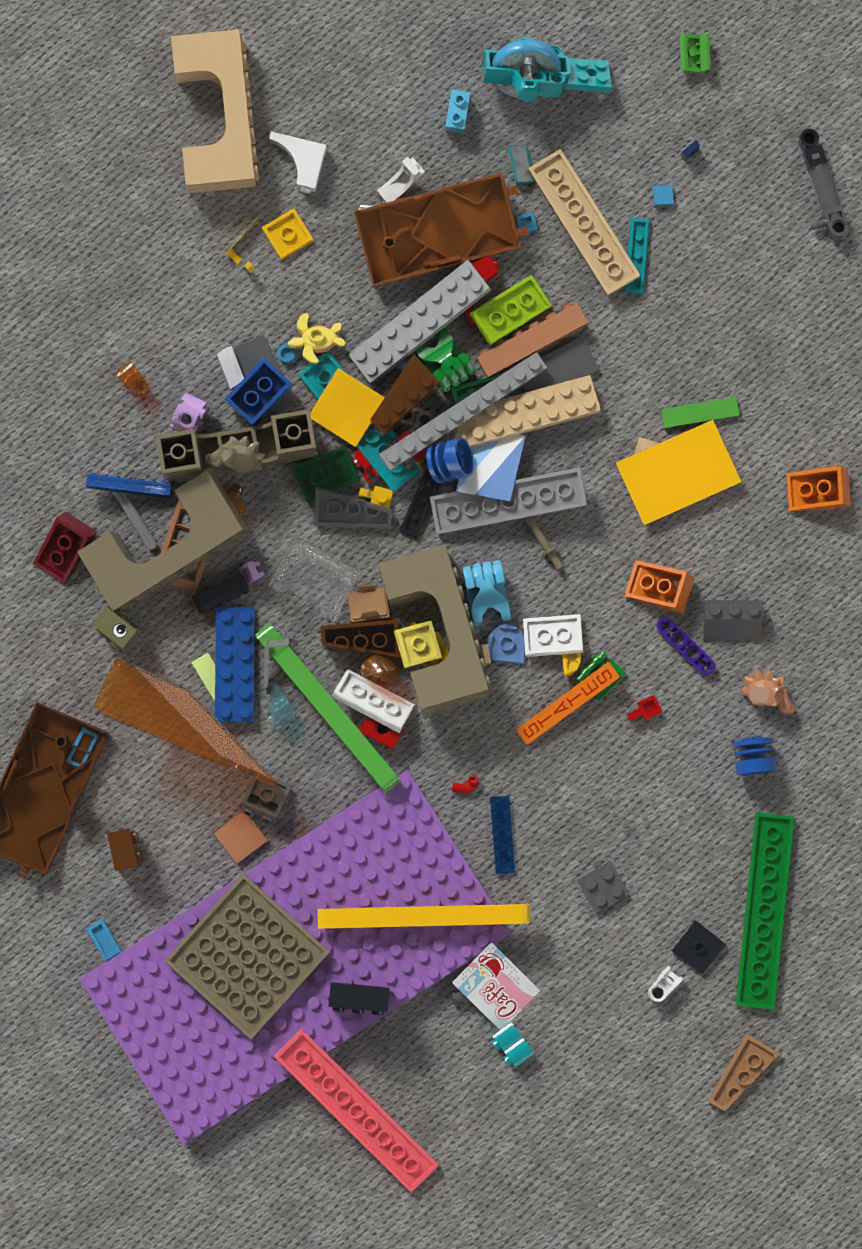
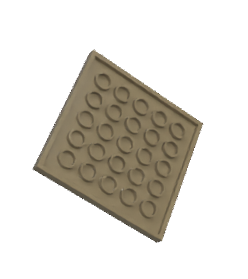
[164,873,330,1039]

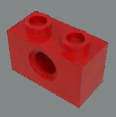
[359,716,404,749]

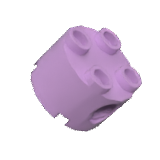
[170,393,211,434]

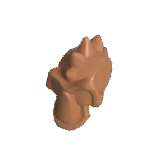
[740,669,796,714]

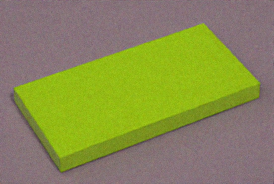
[470,275,552,346]

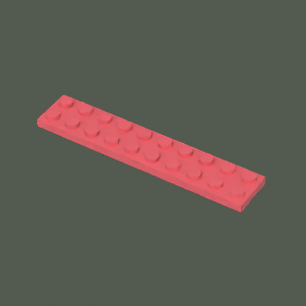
[274,1028,439,1192]

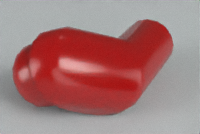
[452,775,479,794]

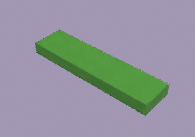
[661,397,740,429]

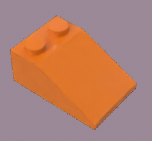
[786,466,851,511]
[624,560,695,614]

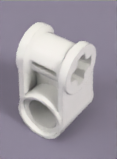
[648,966,683,1002]

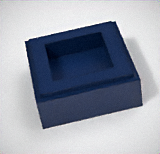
[680,140,700,161]

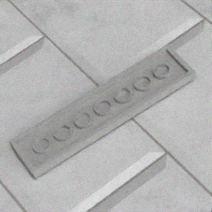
[349,260,491,385]
[430,467,588,535]

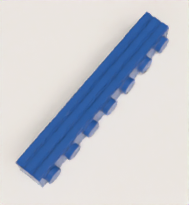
[85,473,171,498]

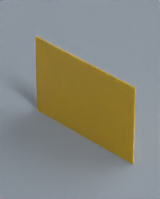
[616,420,741,525]

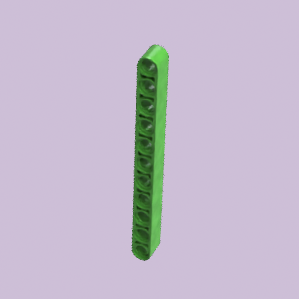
[254,623,401,794]

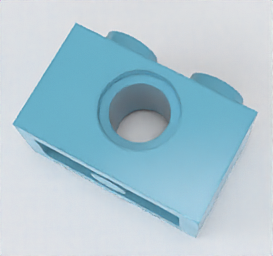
[445,90,470,134]

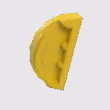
[562,653,581,677]

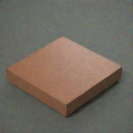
[214,811,268,864]

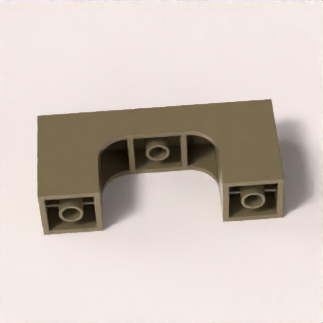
[156,410,318,483]
[77,470,250,613]
[378,544,492,716]

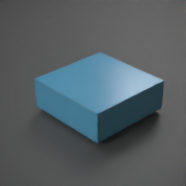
[653,185,674,206]
[515,212,538,233]

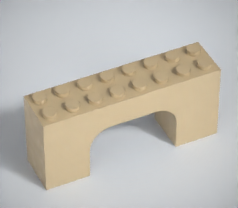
[171,29,259,193]

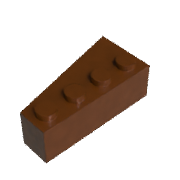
[370,354,440,437]
[320,619,401,658]

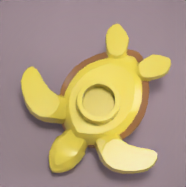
[288,313,345,364]

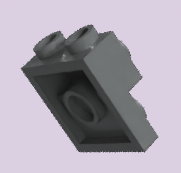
[240,771,292,824]

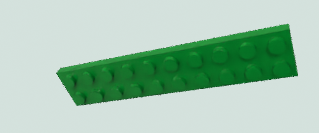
[735,812,794,1010]

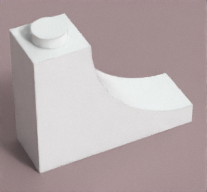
[269,132,327,194]

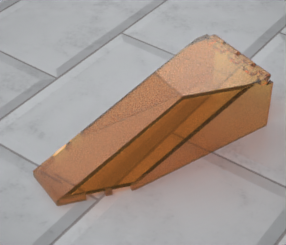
[93,659,278,788]

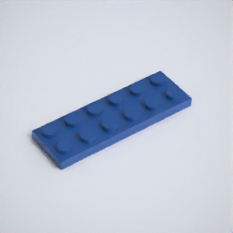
[214,607,254,723]

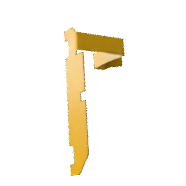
[225,214,261,273]

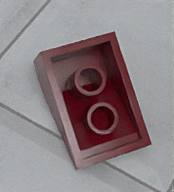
[33,512,97,584]

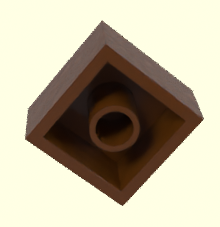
[107,828,144,872]

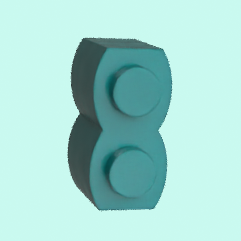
[491,1022,534,1067]

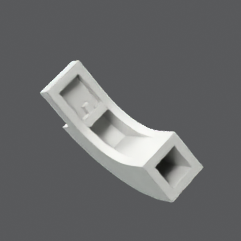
[376,157,425,203]

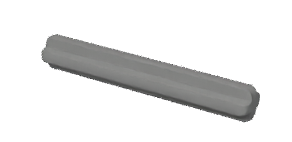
[113,492,158,551]

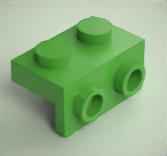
[680,33,711,74]

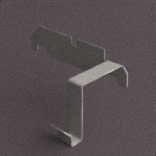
[264,630,293,689]

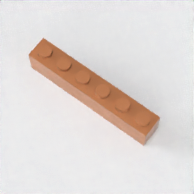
[477,303,588,378]

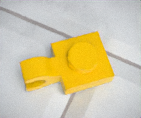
[359,486,393,507]

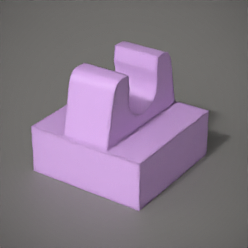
[238,561,264,585]

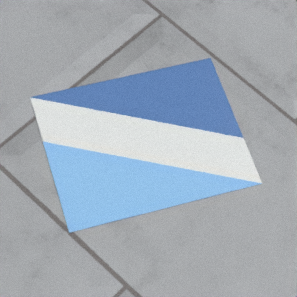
[456,435,525,501]

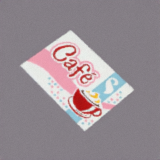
[452,942,540,1029]

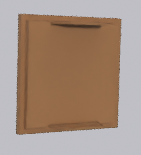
[348,585,390,623]

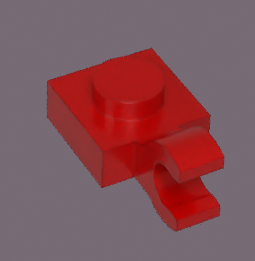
[353,449,379,483]
[626,695,663,721]

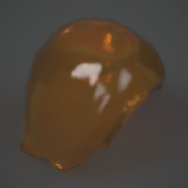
[360,654,400,684]

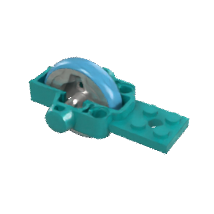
[481,37,612,102]

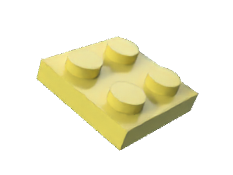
[394,621,442,668]

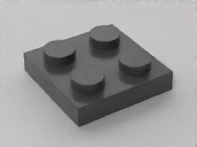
[577,861,630,914]

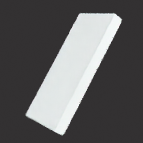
[331,669,415,733]

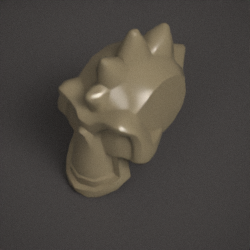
[204,436,266,474]

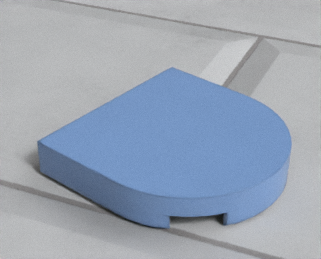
[487,624,525,664]

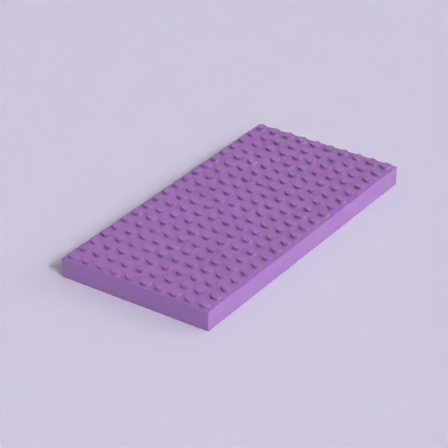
[79,770,512,1145]

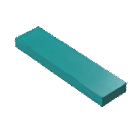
[624,218,650,295]

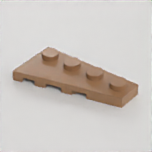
[707,1034,780,1111]

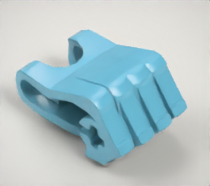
[463,561,511,627]

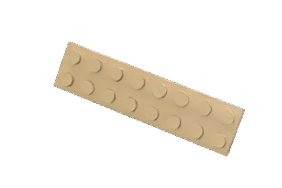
[528,149,640,296]
[448,375,601,448]

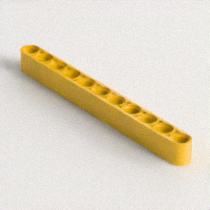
[317,904,530,929]

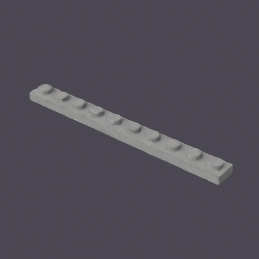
[379,352,547,472]

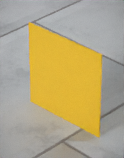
[310,368,385,447]

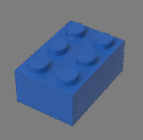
[225,358,293,427]

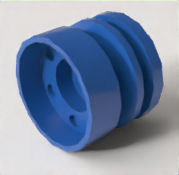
[426,437,474,484]
[733,736,777,775]

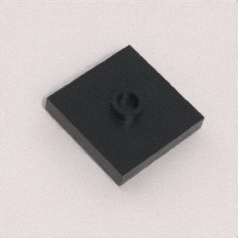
[671,920,726,975]

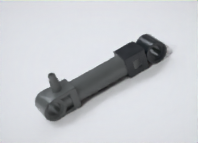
[798,128,849,240]

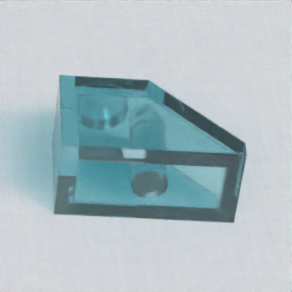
[267,682,297,728]

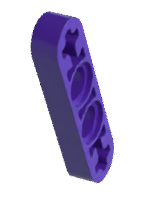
[656,617,715,675]

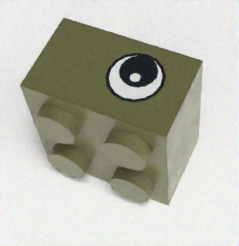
[93,607,143,649]

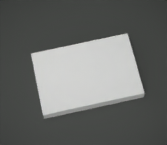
[523,614,583,657]

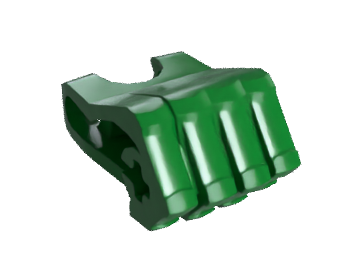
[415,328,476,392]

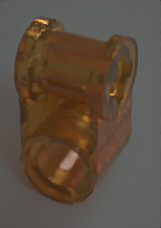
[115,361,150,398]

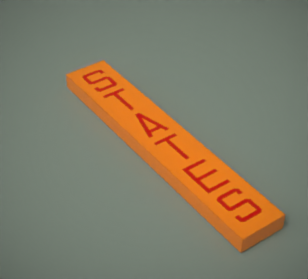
[516,662,620,745]

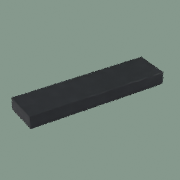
[399,469,440,538]

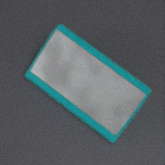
[508,145,534,186]

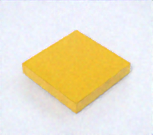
[262,208,314,260]

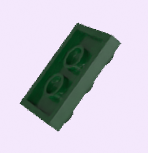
[292,445,360,503]

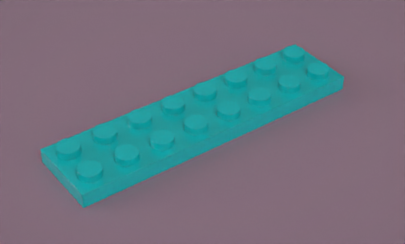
[298,351,423,493]

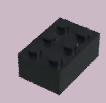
[328,982,390,1015]

